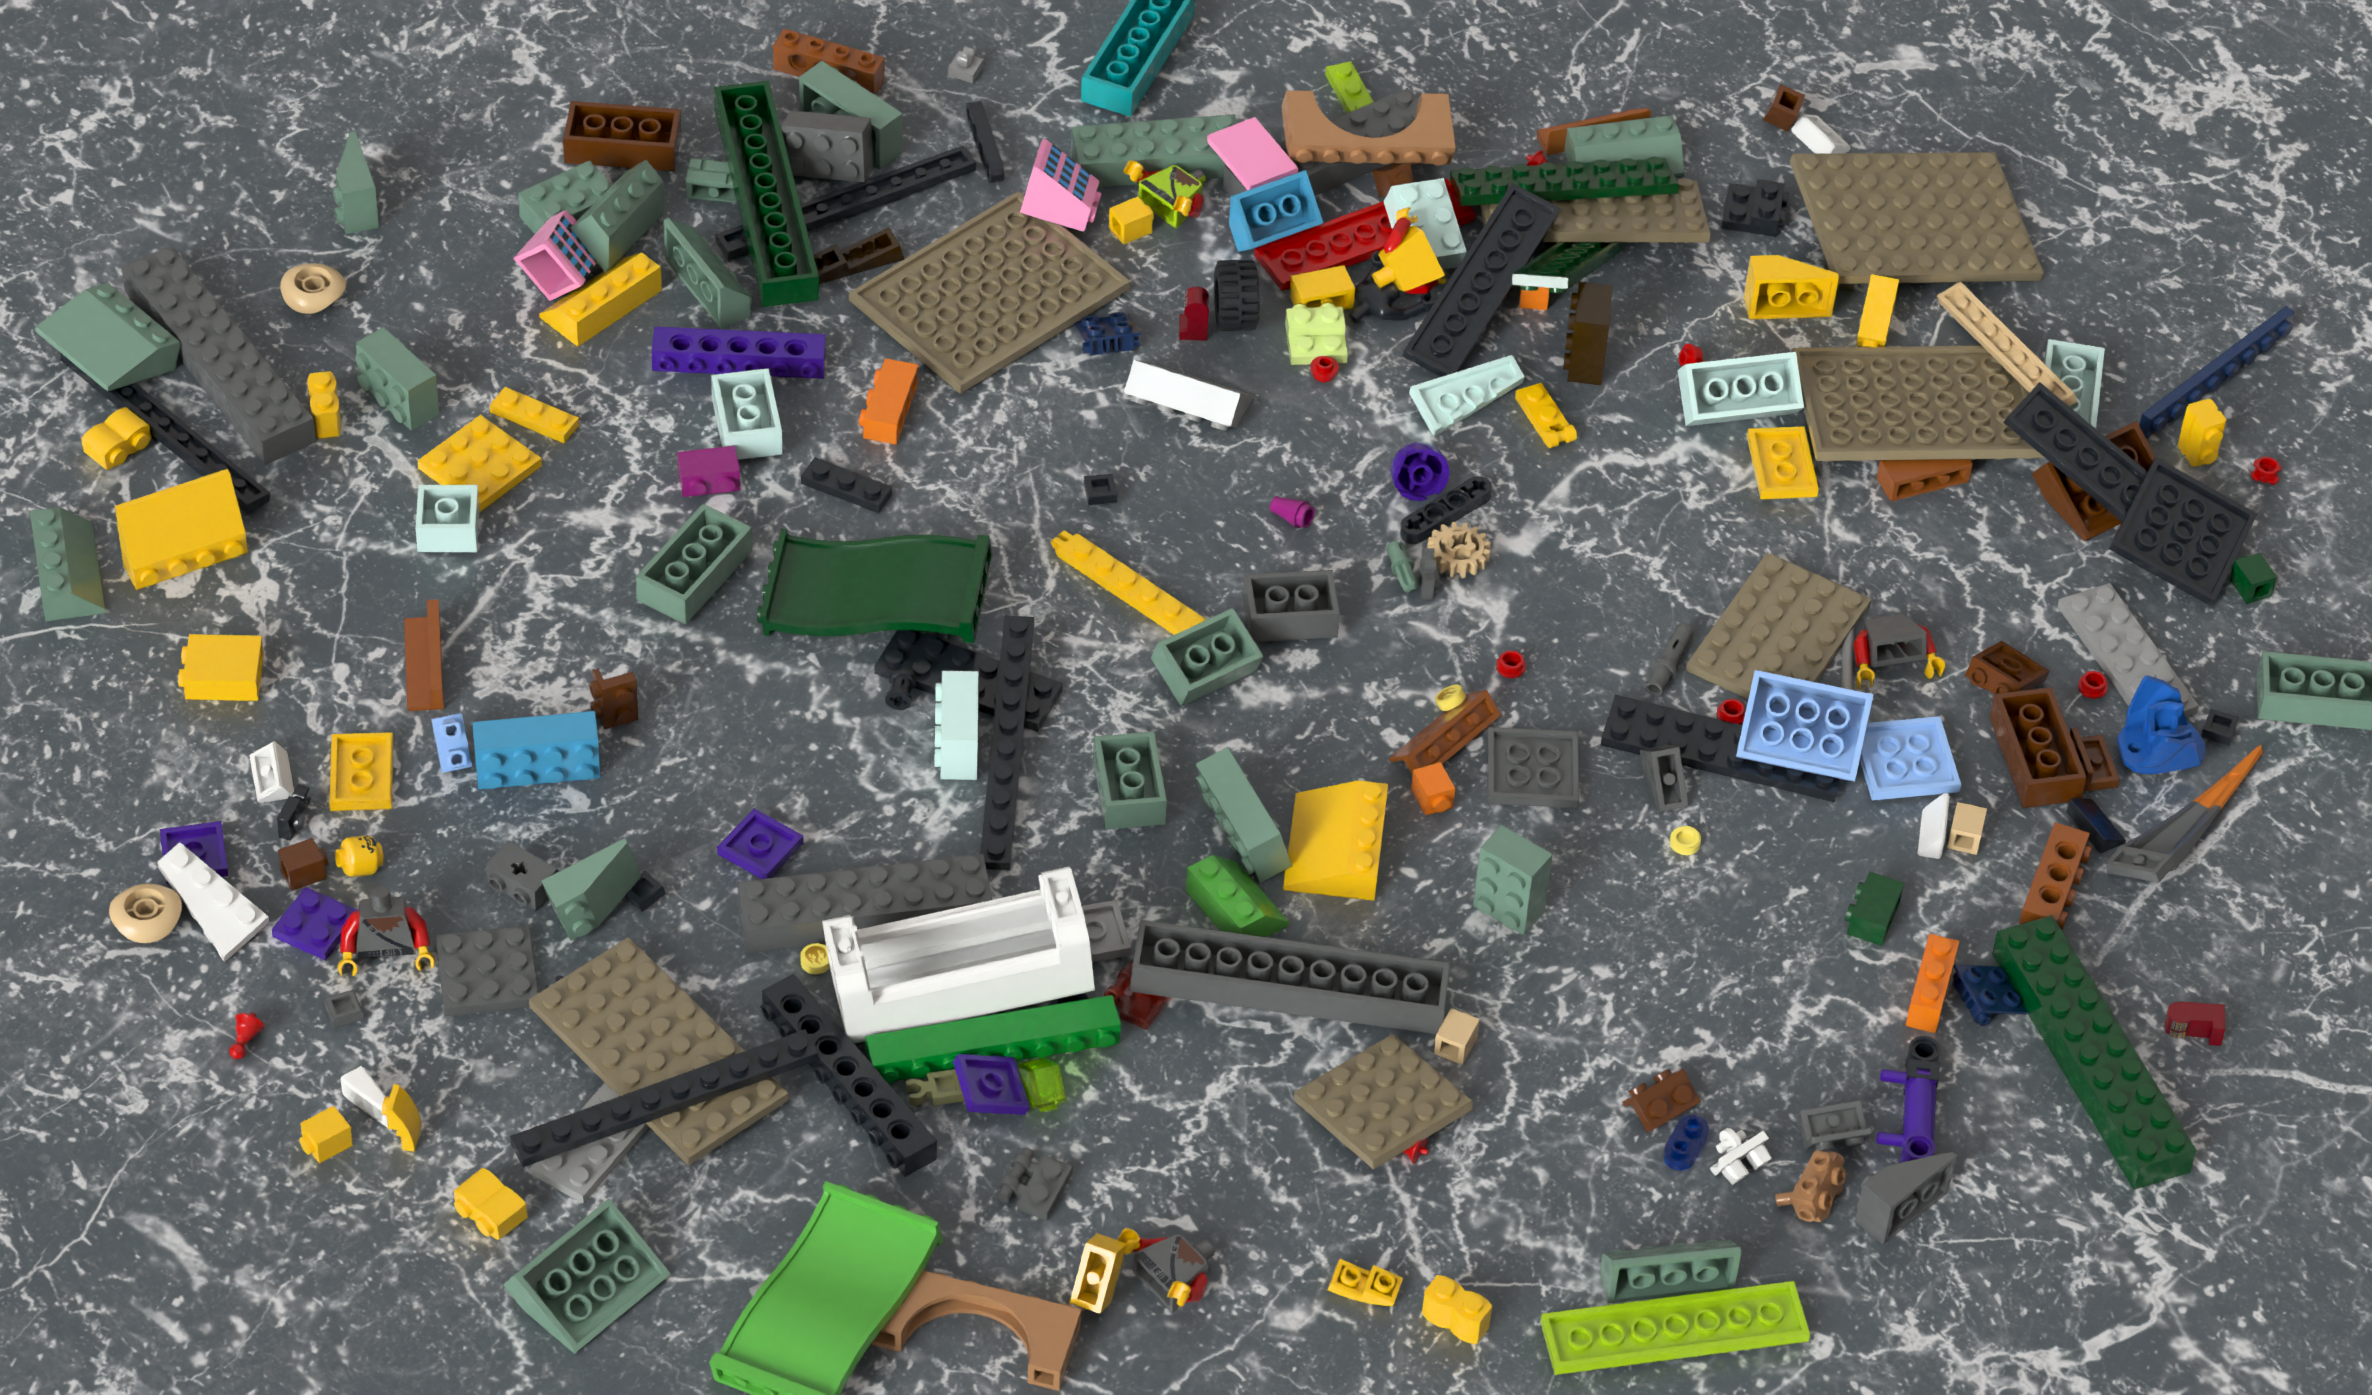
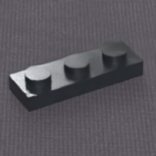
[801,457,892,513]

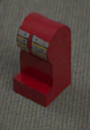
[1179,286,1209,341]
[2164,1002,2225,1046]

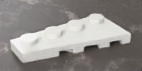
[157,842,269,963]

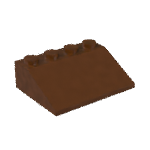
[2032,421,2156,541]

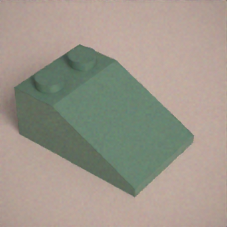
[332,131,379,234]
[541,838,642,941]

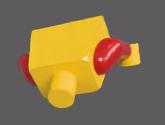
[1372,207,1446,294]

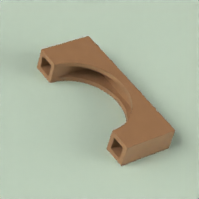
[1281,90,1456,165]
[871,1271,1082,1391]

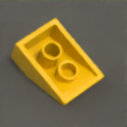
[1744,255,1839,319]

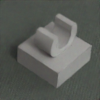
[948,46,984,84]

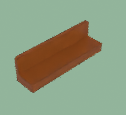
[1537,108,1651,156]
[404,599,444,711]
[1389,690,1502,774]

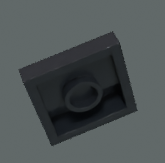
[1721,179,1789,237]

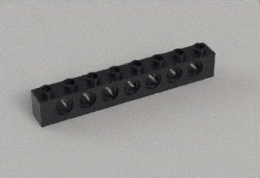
[760,973,937,1177]

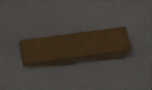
[813,227,904,284]

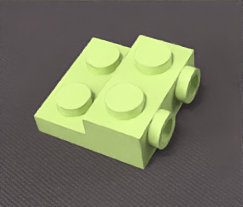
[1285,303,1348,365]

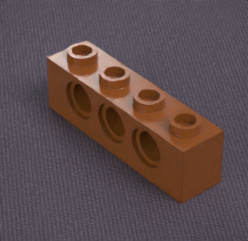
[773,28,885,95]
[2019,822,2092,930]

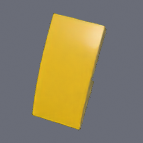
[382,1084,422,1152]
[1327,1259,1403,1306]

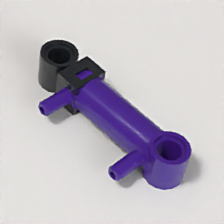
[1876,1036,1940,1163]

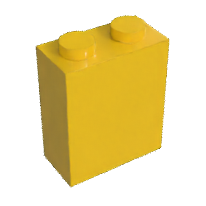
[178,634,264,701]

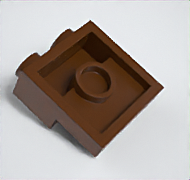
[1965,641,2050,694]

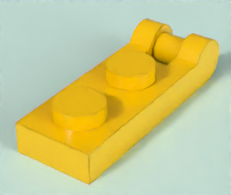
[1515,383,1577,448]

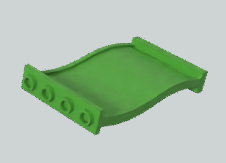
[709,1181,943,1395]

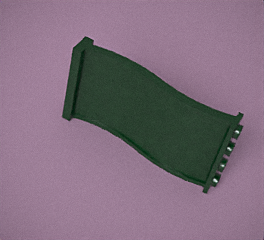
[757,529,993,643]

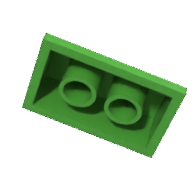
[1186,855,1289,937]

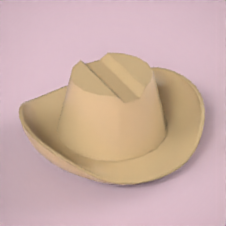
[281,263,346,314]
[109,883,182,943]

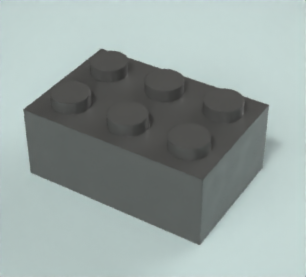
[781,111,873,183]
[1243,570,1340,642]

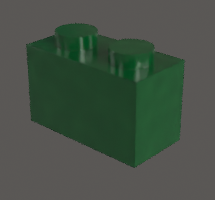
[1845,871,1904,946]

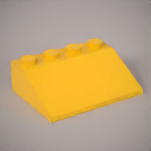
[115,469,248,590]
[1283,780,1388,901]

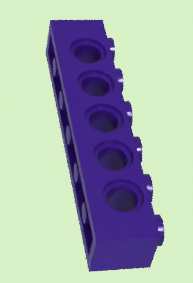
[651,327,826,379]

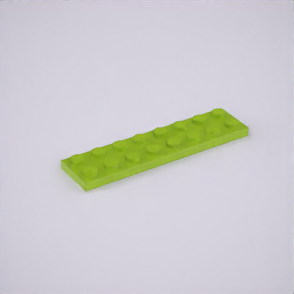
[1540,1281,1810,1375]

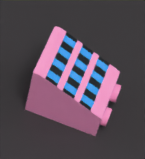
[1020,139,1102,232]
[513,210,597,301]

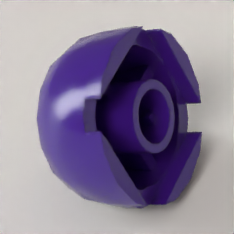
[1390,442,1450,501]

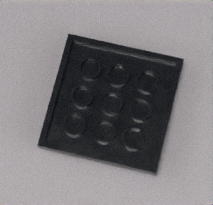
[2109,457,2257,606]

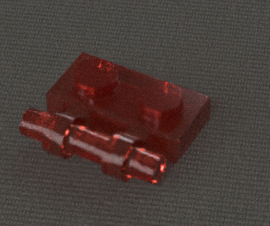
[1104,960,1170,1030]

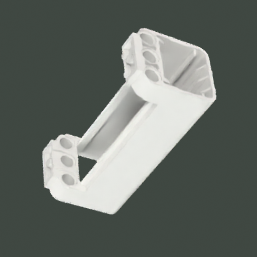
[822,866,1095,1044]

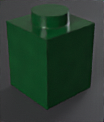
[2229,553,2277,604]

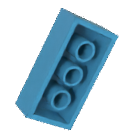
[472,711,600,789]

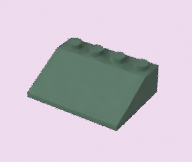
[35,283,181,392]
[503,1198,671,1354]

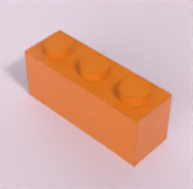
[859,358,918,445]
[1905,933,1959,1034]

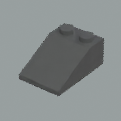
[1855,1152,1957,1245]

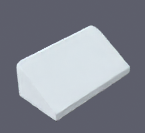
[1791,114,1851,154]
[250,741,294,803]
[1918,793,1950,859]

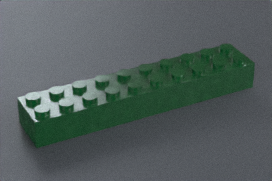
[714,80,819,307]
[1992,915,2197,1190]

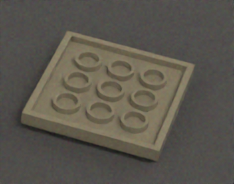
[1294,1034,1473,1170]

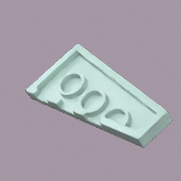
[1409,355,1525,437]

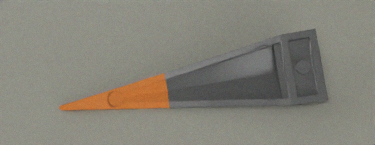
[2105,745,2263,883]

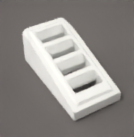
[341,1066,392,1130]

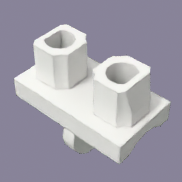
[1710,1128,1772,1185]

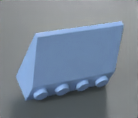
[1736,670,1873,782]

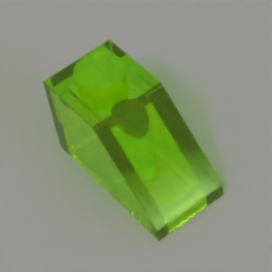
[1017,1058,1067,1112]

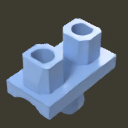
[431,712,472,773]

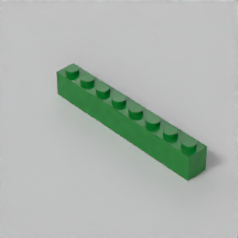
[865,995,1121,1084]

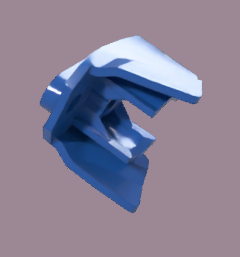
[2116,675,2206,774]

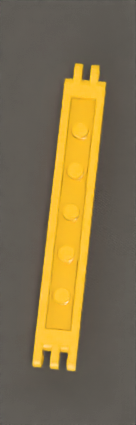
[1050,531,1207,635]

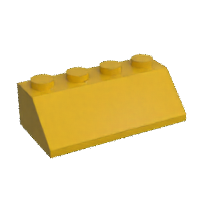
[539,252,662,347]

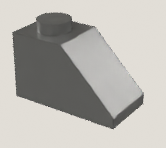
[1640,745,1689,812]

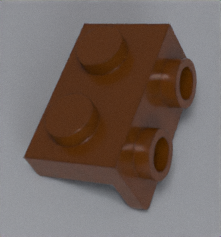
[589,668,639,729]
[2070,728,2120,792]
[1622,1068,1701,1132]

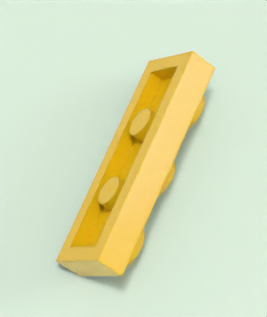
[490,387,579,443]

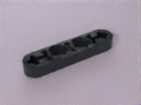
[966,101,1004,183]
[1400,476,1492,544]

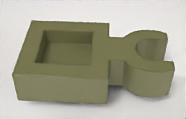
[906,1069,964,1106]

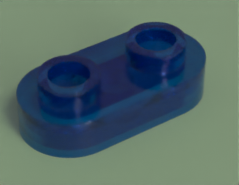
[1663,1115,1709,1170]

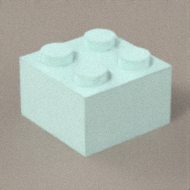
[416,485,479,552]

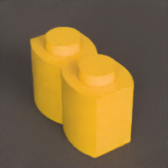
[307,371,341,439]
[81,407,151,470]
[453,1168,528,1240]
[1422,1275,1492,1344]

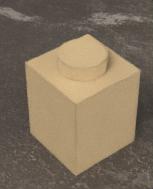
[1947,802,1987,855]
[1434,1008,1480,1065]

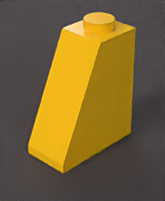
[1856,274,1899,348]

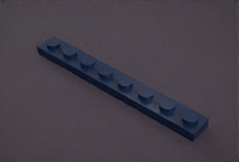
[2139,306,2295,439]

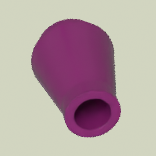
[1270,496,1315,529]

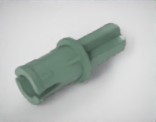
[1386,541,1418,592]

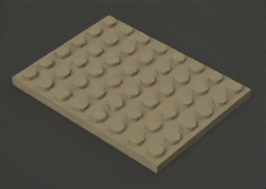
[1789,152,2044,284]
[849,191,1130,394]
[1792,346,2044,462]

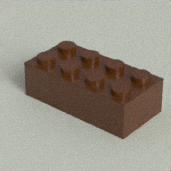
[563,101,682,172]
[1989,687,2087,808]

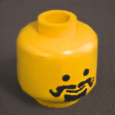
[335,835,383,877]

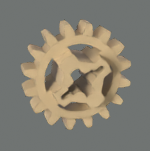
[1427,522,1491,578]

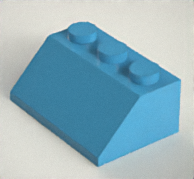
[1229,170,1323,252]

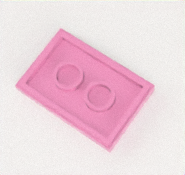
[1207,117,1298,190]

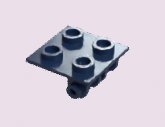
[1074,312,1141,356]
[1952,964,2028,1026]

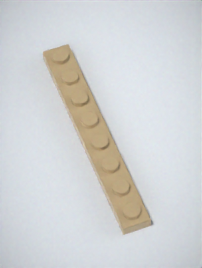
[1937,282,2077,406]

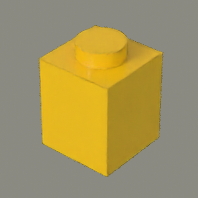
[1109,196,1154,245]
[299,1105,353,1164]

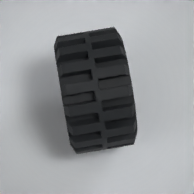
[1214,259,1260,331]

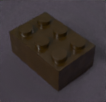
[1563,282,1613,385]

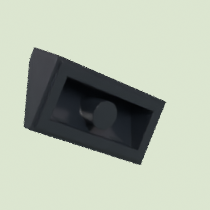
[2066,798,2126,854]

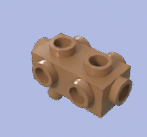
[1775,1150,1847,1222]

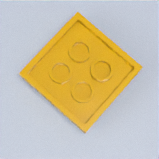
[417,415,542,512]

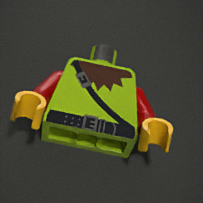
[1123,160,1206,228]

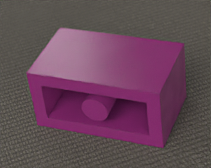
[677,445,740,497]

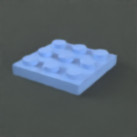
[1860,716,1961,800]

